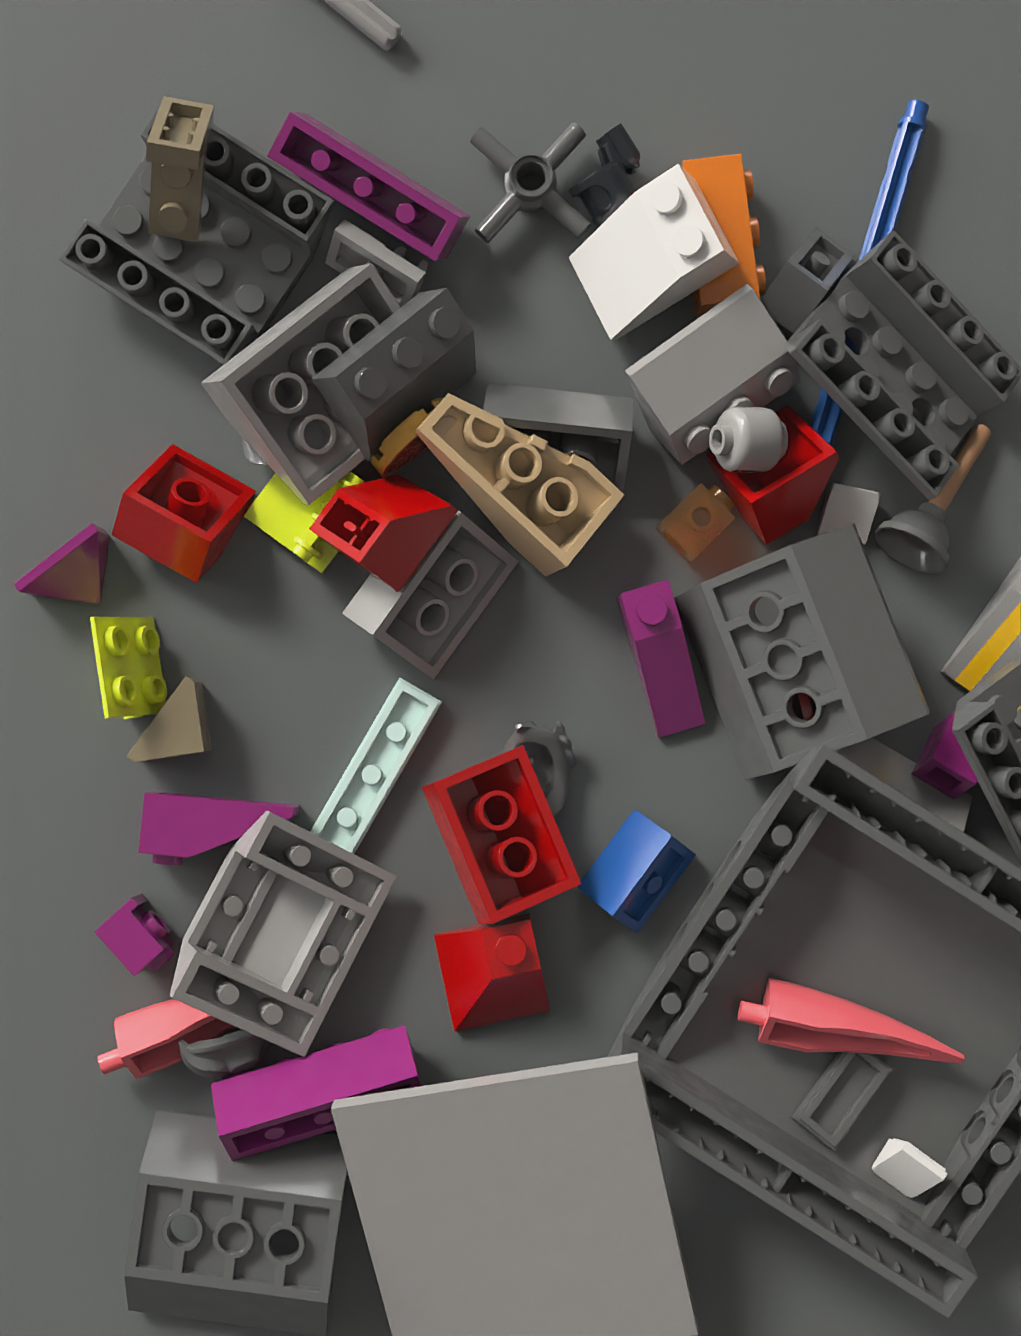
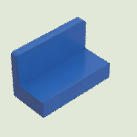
[578,810,696,933]

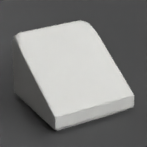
[817,483,880,545]
[872,1138,948,1198]

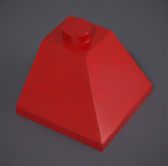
[705,405,839,545]
[434,913,550,1032]

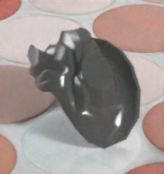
[503,721,576,816]
[178,1030,270,1082]

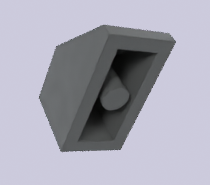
[760,227,855,334]

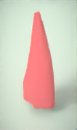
[738,978,965,1064]
[98,999,235,1079]

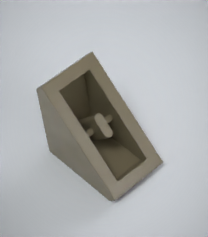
[126,676,213,762]

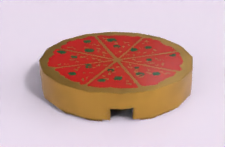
[371,398,443,478]

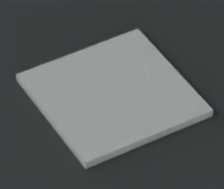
[331,1052,698,1336]

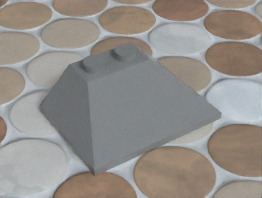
[170,810,397,1057]

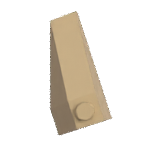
[415,393,624,577]

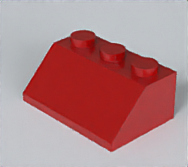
[421,745,582,924]

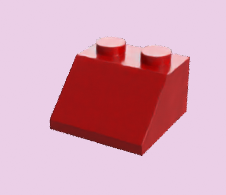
[112,444,256,583]

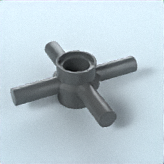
[470,122,591,243]

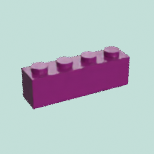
[267,111,471,262]
[211,1025,423,1161]

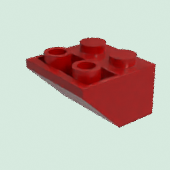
[309,475,458,592]

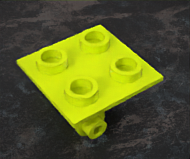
[244,472,364,573]
[90,617,167,719]

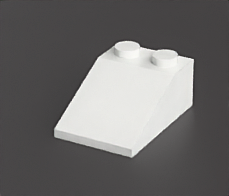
[569,164,739,342]

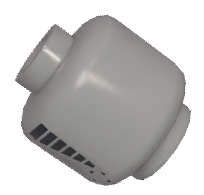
[709,407,788,473]

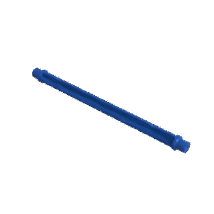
[810,100,929,447]

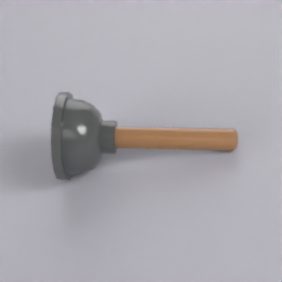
[875,424,991,575]

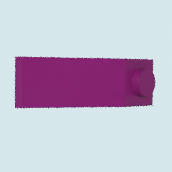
[616,579,705,738]
[138,791,300,865]

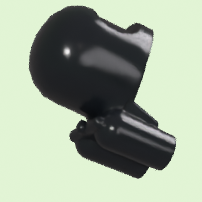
[568,123,640,227]

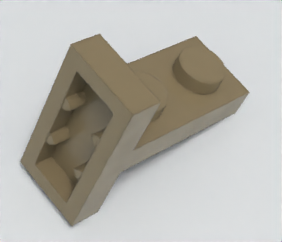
[146,96,214,242]

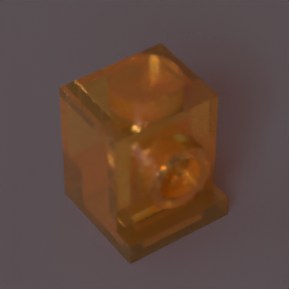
[656,483,735,563]

